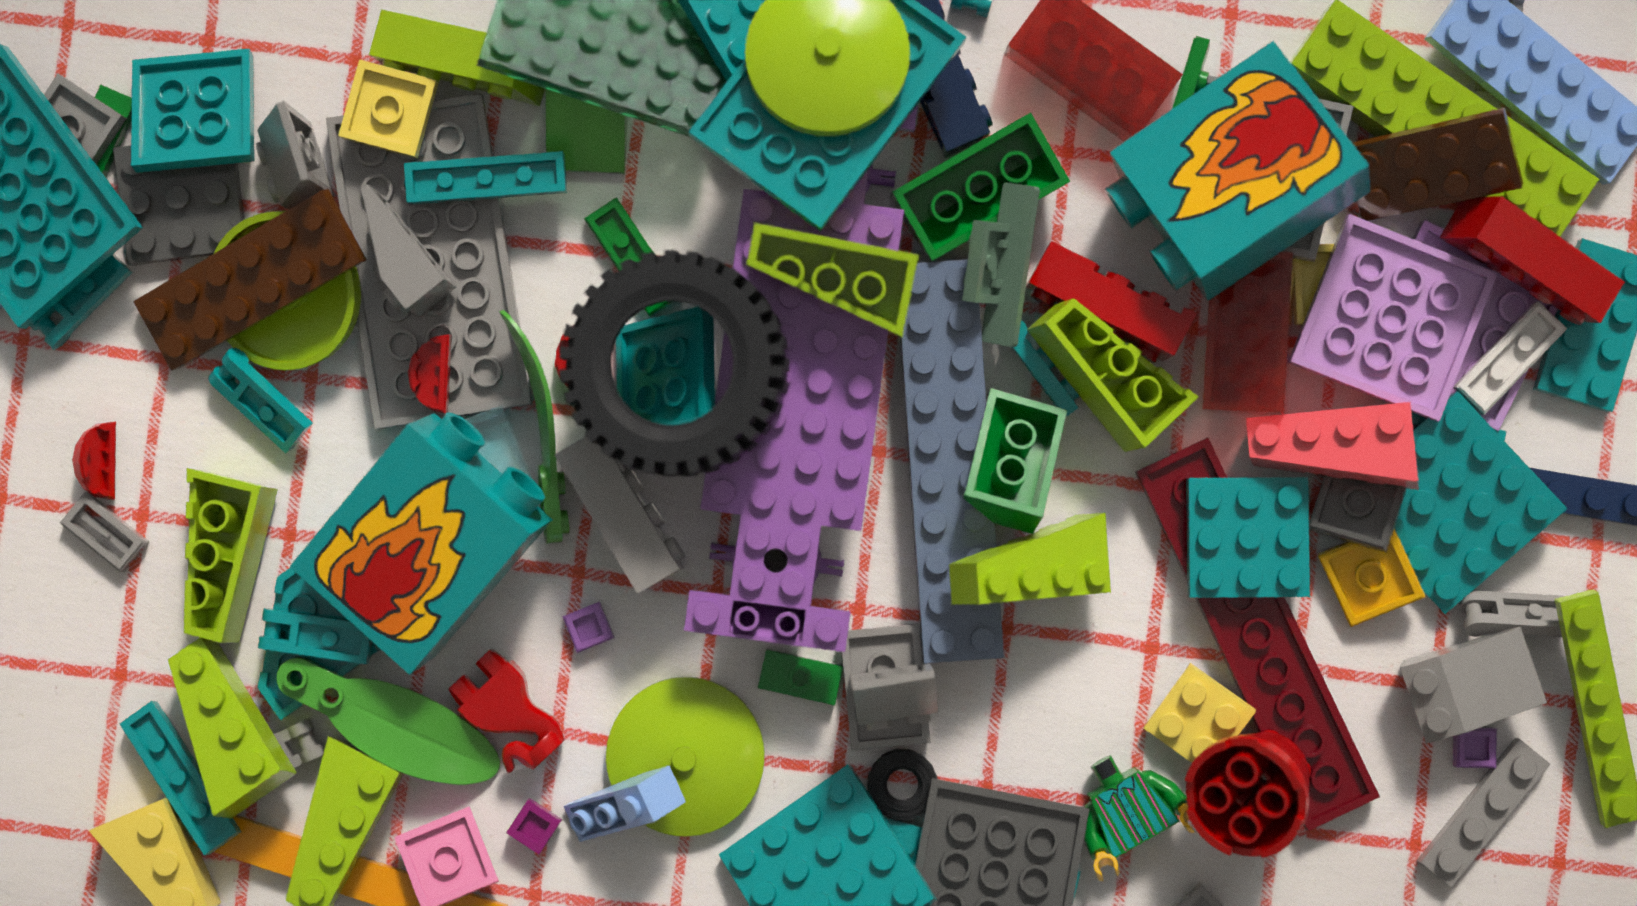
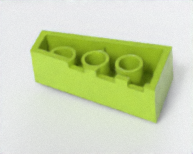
[747,223,918,337]
[949,513,1111,605]
[285,736,404,906]

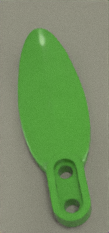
[499,310,569,544]
[277,657,500,785]

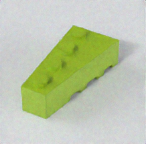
[369,9,547,106]
[1027,298,1198,452]
[184,468,278,643]
[168,638,297,819]

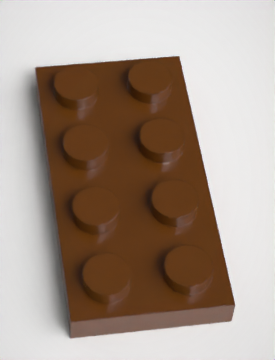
[1352,108,1523,221]

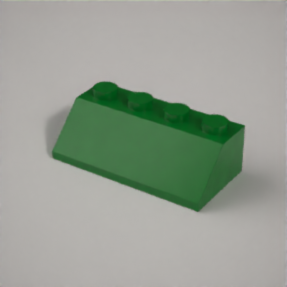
[890,112,1071,262]

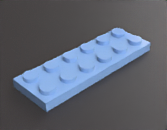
[1424,0,1637,185]

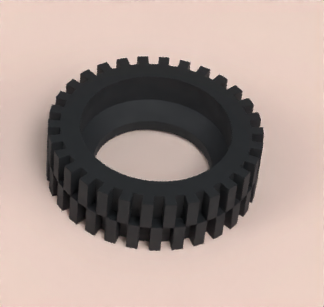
[559,250,790,477]

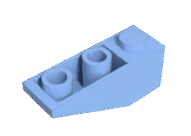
[564,765,686,842]

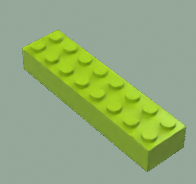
[1290,0,1599,236]

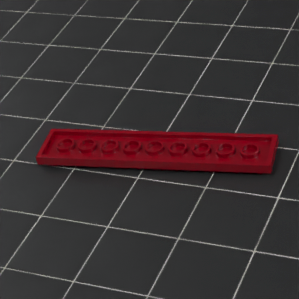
[1135,438,1380,831]

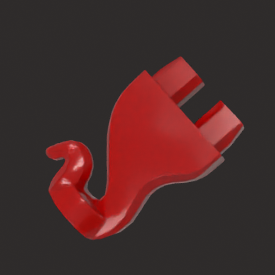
[448,649,565,773]

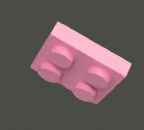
[394,806,499,906]

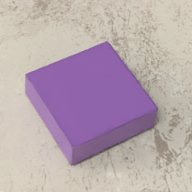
[562,601,615,653]
[1453,727,1497,768]

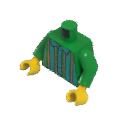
[1084,755,1194,882]

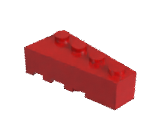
[1439,196,1625,325]
[1026,241,1198,363]

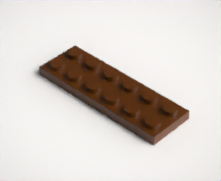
[133,189,367,371]

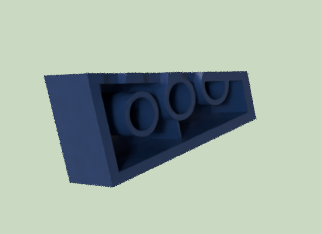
[916,0,993,158]

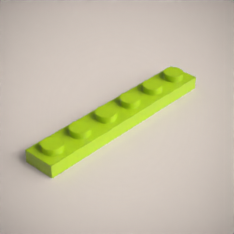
[1554,589,1637,828]

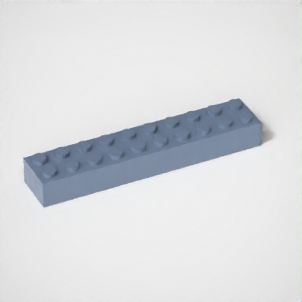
[900,259,1004,663]

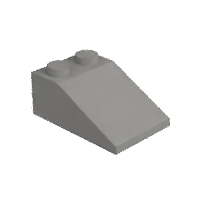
[256,101,334,210]
[361,184,457,317]
[1400,626,1547,744]
[850,663,938,731]

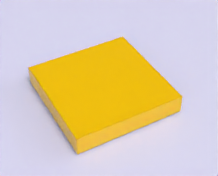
[1318,528,1425,627]

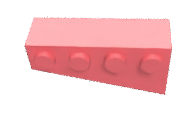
[1246,402,1419,490]

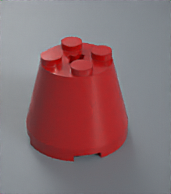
[1185,730,1311,859]

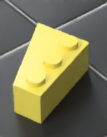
[89,797,221,906]

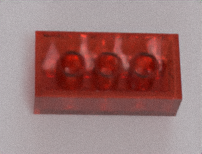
[1004,0,1183,142]
[1203,252,1295,415]

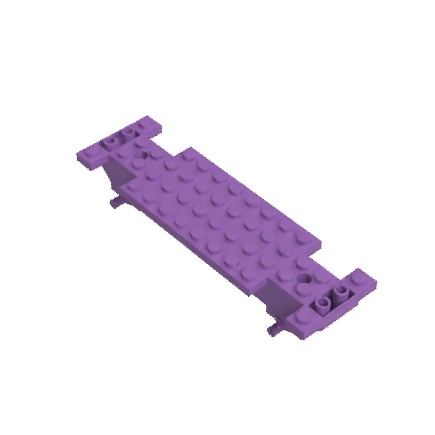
[684,105,918,652]

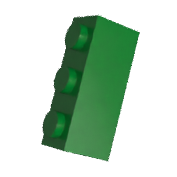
[963,388,1067,534]

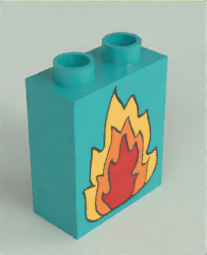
[1105,40,1371,301]
[289,412,553,675]

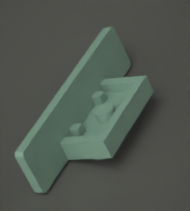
[962,183,1040,347]

